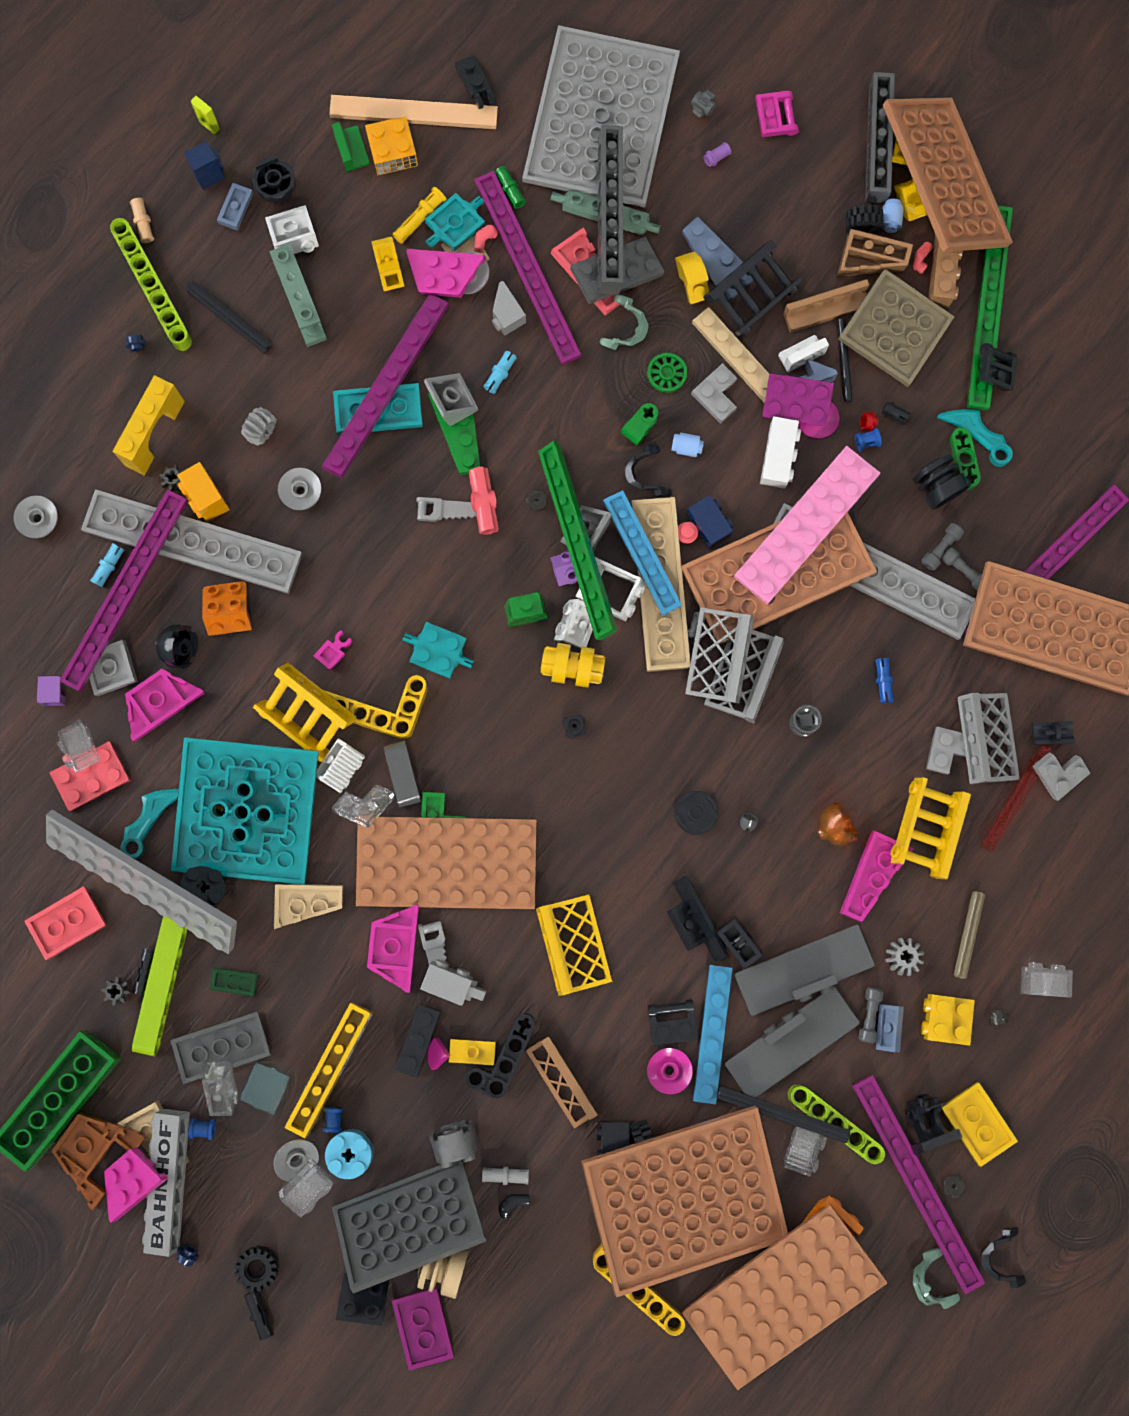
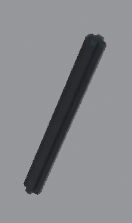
[717,1087,850,1143]

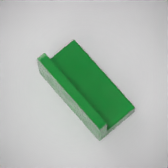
[331,122,370,172]

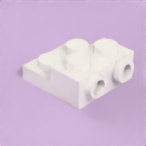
[265,205,319,254]

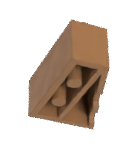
[837,229,913,277]

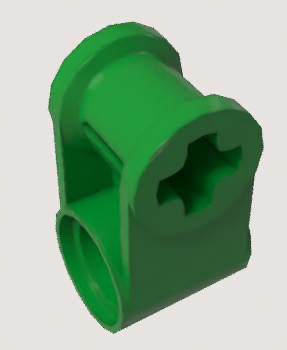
[620,403,658,446]

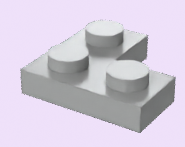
[691,363,737,424]
[926,727,966,775]
[1032,753,1090,801]

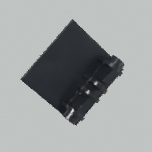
[336,1273,390,1326]

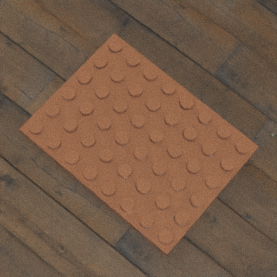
[581,1106,788,1297]

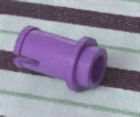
[704,142,731,167]

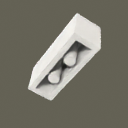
[760,416,801,489]

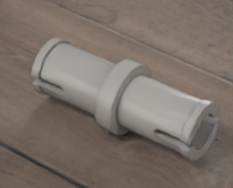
[482,1166,529,1185]

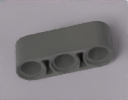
[384,741,421,808]

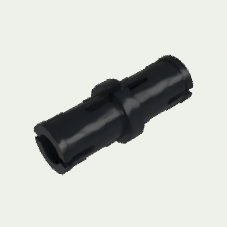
[132,948,155,995]
[244,1290,274,1341]

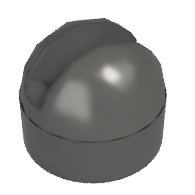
[740,813,759,832]

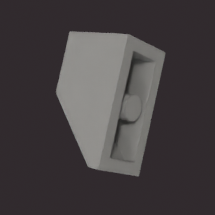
[492,281,526,336]

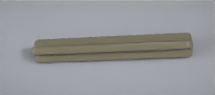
[954,891,985,979]

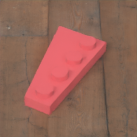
[551,227,620,316]

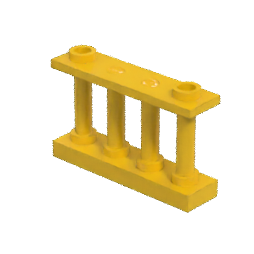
[253,663,356,762]
[890,777,971,879]

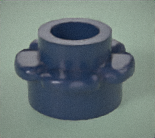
[125,335,146,352]
[176,1245,199,1267]

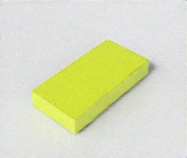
[191,96,220,134]

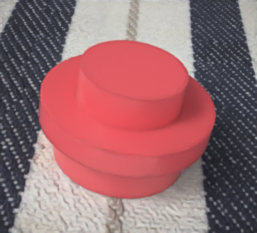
[678,522,698,544]

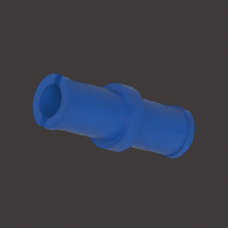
[875,658,894,704]

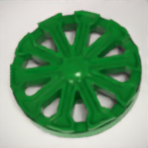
[647,353,687,393]

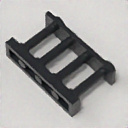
[703,240,803,337]

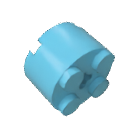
[325,1129,374,1179]

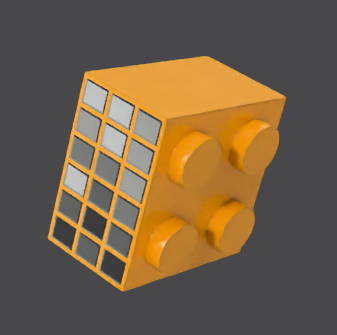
[365,116,418,175]

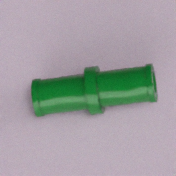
[495,166,526,209]

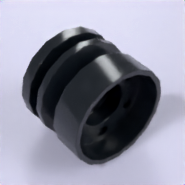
[912,454,971,510]

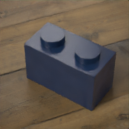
[184,141,225,190]
[686,495,733,549]

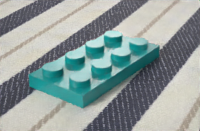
[333,383,423,435]

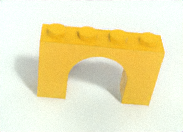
[113,375,185,476]

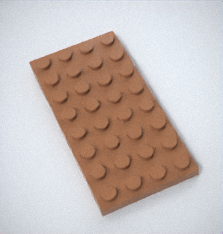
[883,98,1013,252]
[681,512,877,645]
[963,561,1129,696]
[356,816,536,909]
[682,1204,888,1390]

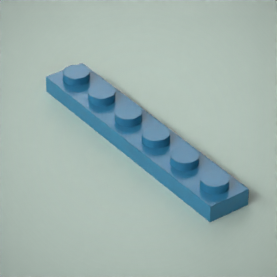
[603,490,682,616]
[693,965,732,1104]

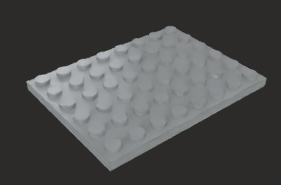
[522,25,680,208]

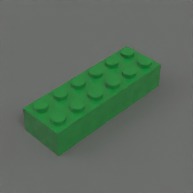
[0,1030,122,1172]

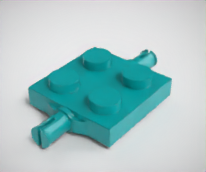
[425,193,485,252]
[402,622,474,679]

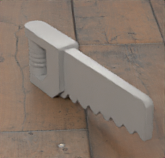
[416,497,476,522]
[418,921,447,965]

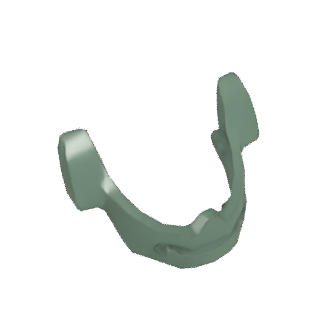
[599,295,648,350]
[913,1248,960,1309]

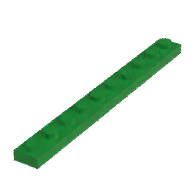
[967,205,1013,411]
[538,440,618,641]

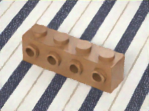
[928,234,963,308]

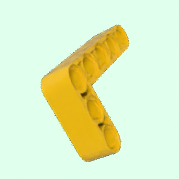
[309,675,428,739]
[593,1243,685,1336]

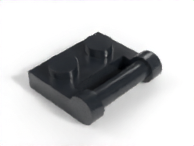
[979,343,1017,391]
[648,999,698,1046]

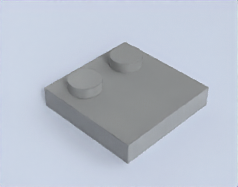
[89,640,138,696]

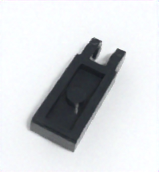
[455,56,496,109]

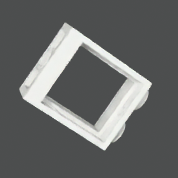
[576,557,645,621]

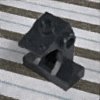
[907,1094,962,1155]

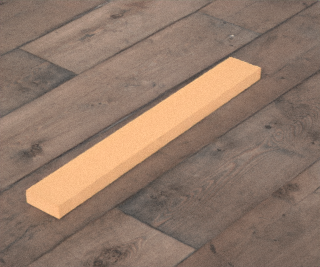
[330,95,498,129]

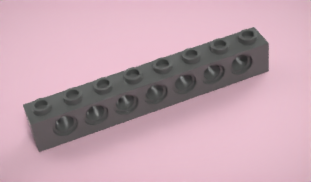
[598,125,623,295]

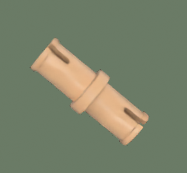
[130,198,154,243]

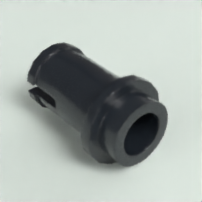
[881,401,911,425]

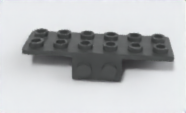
[734,925,875,1016]
[725,987,859,1098]

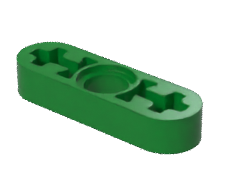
[950,427,981,490]

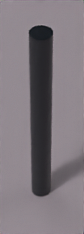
[837,319,853,403]

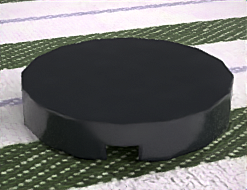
[674,791,718,835]

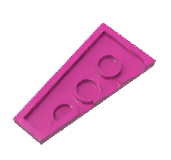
[839,831,914,922]

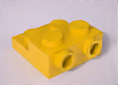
[921,994,975,1046]

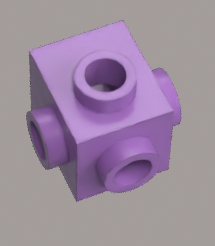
[550,551,578,586]

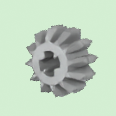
[241,407,277,446]
[885,938,924,976]

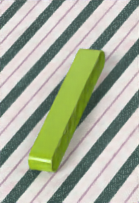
[110,218,192,351]
[132,916,187,1056]

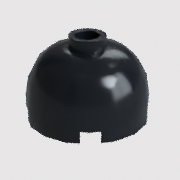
[252,157,296,203]
[155,624,198,669]

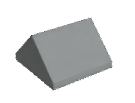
[424,373,478,426]
[560,505,612,551]

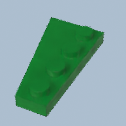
[428,388,480,475]

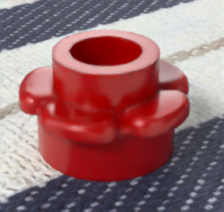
[860,411,878,432]

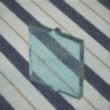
[240,1062,290,1115]

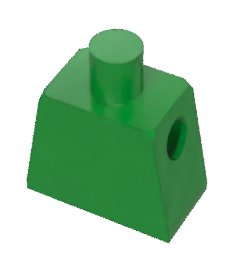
[504,592,549,627]

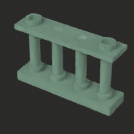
[269,244,327,347]

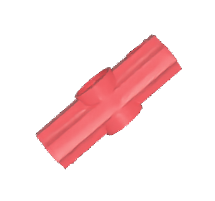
[468,467,499,535]

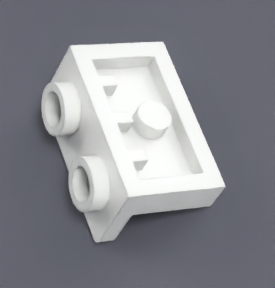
[778,335,829,373]
[555,599,593,649]

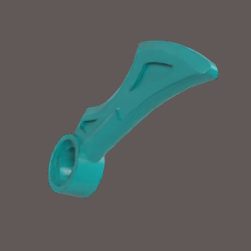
[937,409,1013,467]
[120,789,179,860]

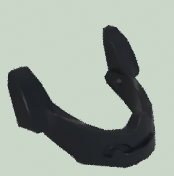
[625,444,671,497]
[981,1227,1026,1288]

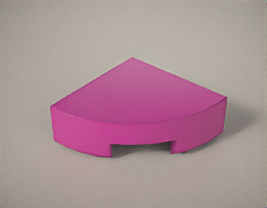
[428,1038,451,1070]

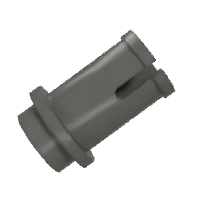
[687,612,705,641]

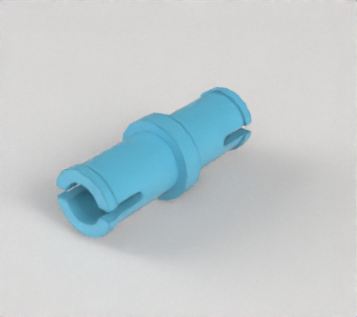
[483,351,517,394]
[90,543,125,588]

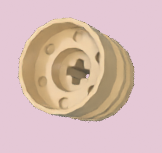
[417,1249,469,1299]

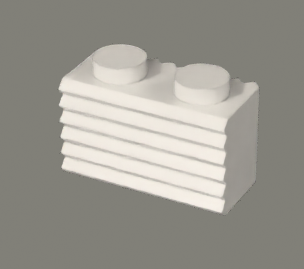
[316,738,365,793]

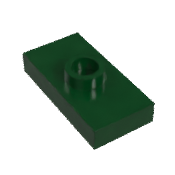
[209,967,259,997]

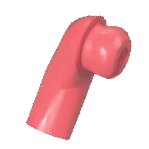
[474,225,498,253]
[912,242,933,274]

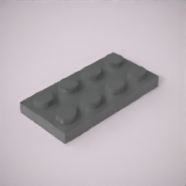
[570,237,665,305]
[170,1011,272,1084]

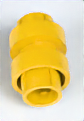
[541,643,606,688]

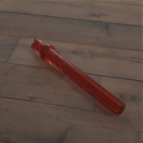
[982,745,1053,851]

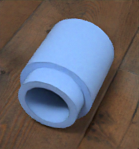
[882,199,904,233]
[671,432,704,457]

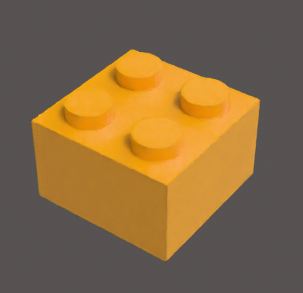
[177,462,230,523]

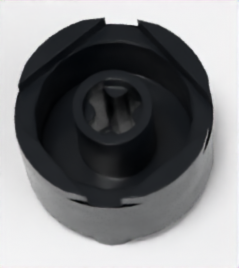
[178,866,226,908]

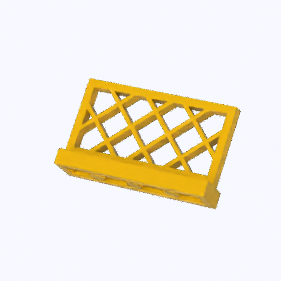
[536,895,612,996]

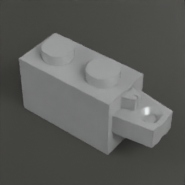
[420,960,487,1006]

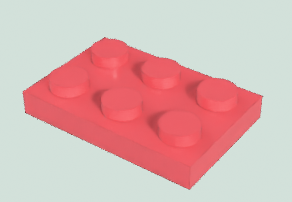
[49,741,131,812]
[24,886,107,960]

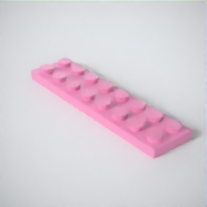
[734,446,880,605]

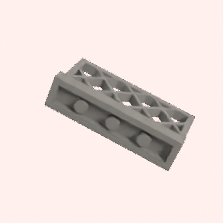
[685,608,754,703]
[704,630,784,724]
[958,693,1020,784]

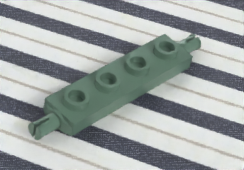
[551,190,661,235]

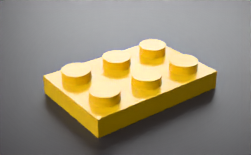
[941,1082,1018,1167]

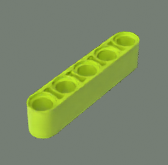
[788,1084,885,1164]

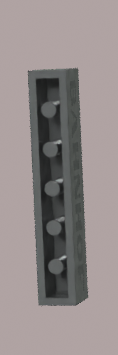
[865,72,895,203]

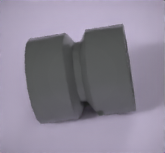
[789,705,822,737]

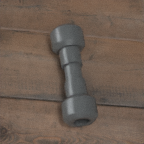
[922,523,964,571]
[941,547,983,591]
[858,987,884,1044]

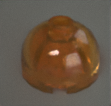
[817,801,859,846]

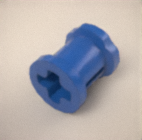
[855,428,882,452]
[322,1107,344,1133]
[188,1118,216,1140]

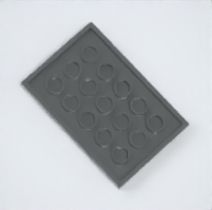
[332,1160,487,1293]

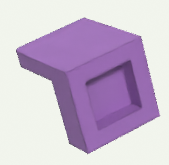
[37,676,66,706]

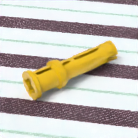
[392,187,447,244]

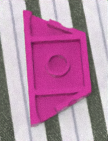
[406,249,486,298]
[125,669,205,742]
[367,905,419,993]
[104,1148,168,1223]

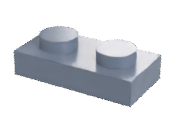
[217,183,254,231]
[876,1004,904,1053]

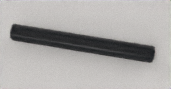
[186,281,272,353]

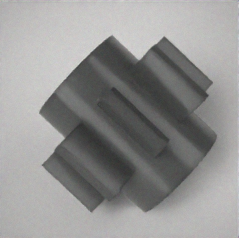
[691,90,717,118]
[159,465,184,492]
[101,977,132,1006]

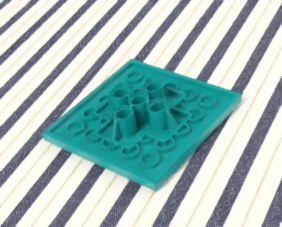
[171,737,319,885]

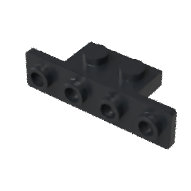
[667,876,729,961]

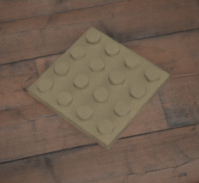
[838,269,954,387]

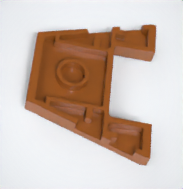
[52,1112,147,1210]

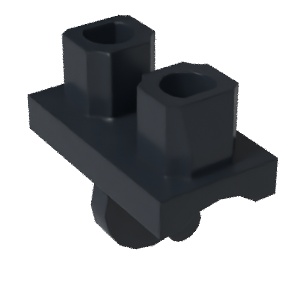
[1031,721,1075,745]

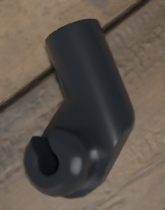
[498,1194,529,1219]

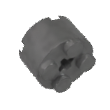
[429,1120,481,1168]

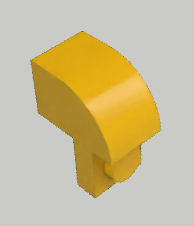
[894,179,927,221]
[371,237,404,291]
[675,251,709,304]

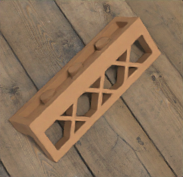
[783,279,869,333]
[526,1035,597,1128]

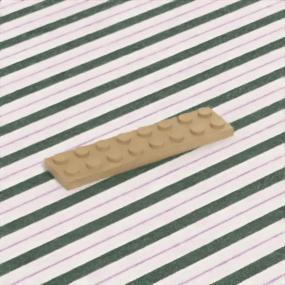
[631,497,690,672]

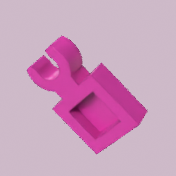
[314,631,352,671]

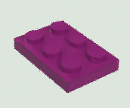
[762,373,834,426]
[392,1287,454,1371]

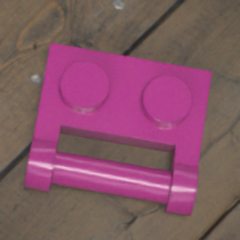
[755,91,799,137]

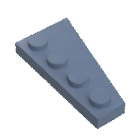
[682,217,753,302]

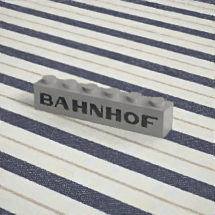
[142,1109,190,1257]

